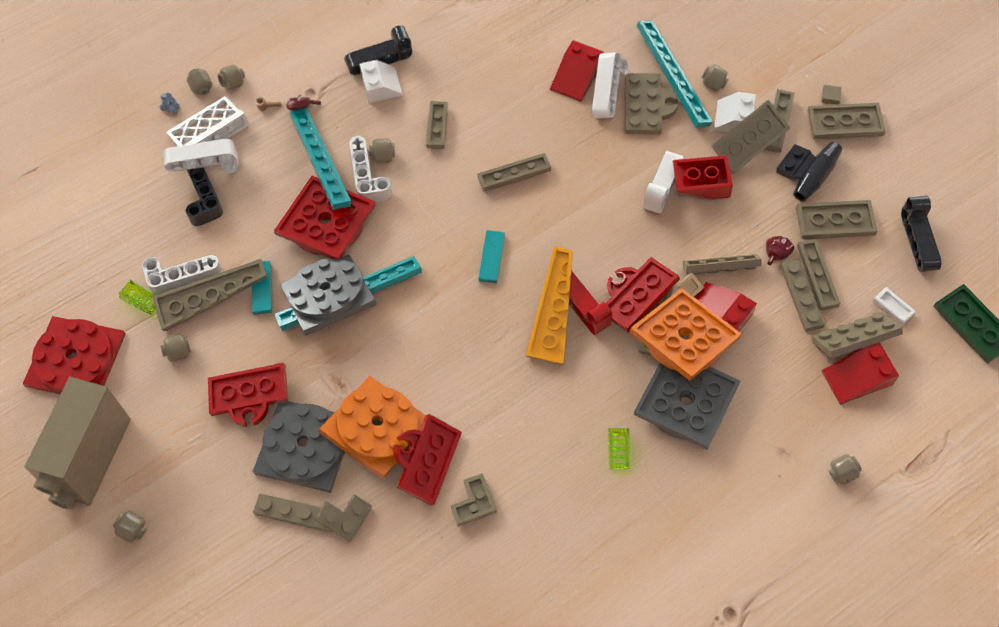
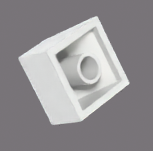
[360,60,403,103]
[714,92,756,132]

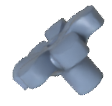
[159,92,180,114]

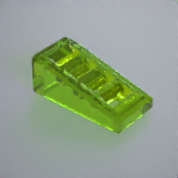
[119,279,156,315]
[608,428,630,469]

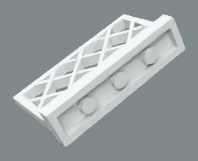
[166,97,249,146]

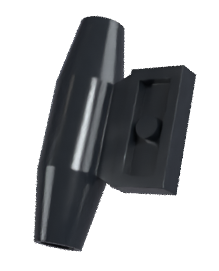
[776,142,842,202]

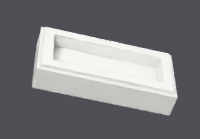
[872,287,916,326]

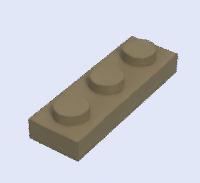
[426,101,448,149]

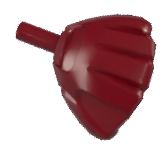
[286,97,321,111]
[766,236,795,265]

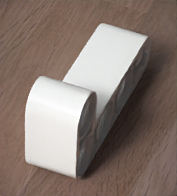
[592,52,629,119]
[350,136,392,202]
[163,139,239,173]
[643,151,684,214]
[142,255,223,295]

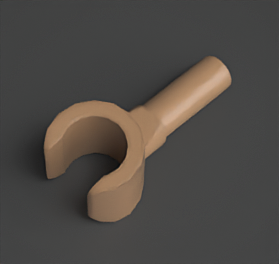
[256,97,282,111]

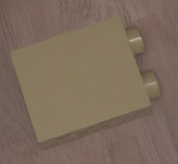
[24,377,131,510]

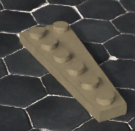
[152,259,268,332]

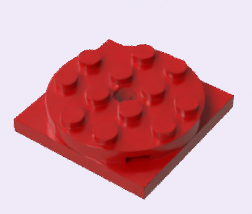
[274,176,376,260]
[22,316,126,394]

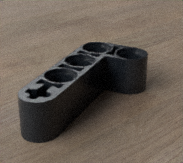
[344,25,412,75]
[185,167,223,226]
[901,195,942,272]

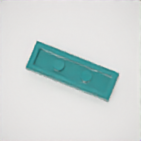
[478,230,505,283]
[252,261,272,315]

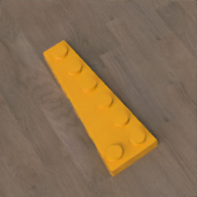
[526,246,573,365]

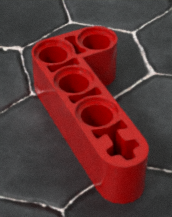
[569,270,613,335]

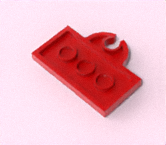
[606,257,680,333]
[208,363,288,427]
[393,414,462,506]

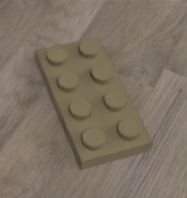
[711,100,790,174]
[807,103,886,139]
[796,200,878,239]
[812,312,903,358]

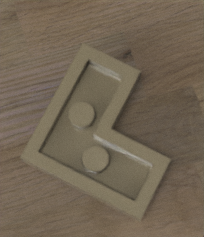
[451,473,497,526]
[315,494,372,542]

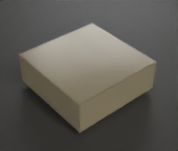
[821,85,842,105]

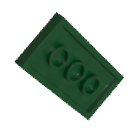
[933,284,999,363]

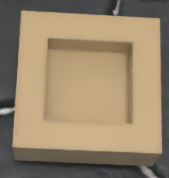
[676,273,704,297]

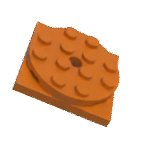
[630,288,742,381]
[319,376,425,479]

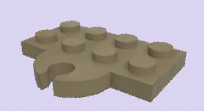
[626,73,678,134]

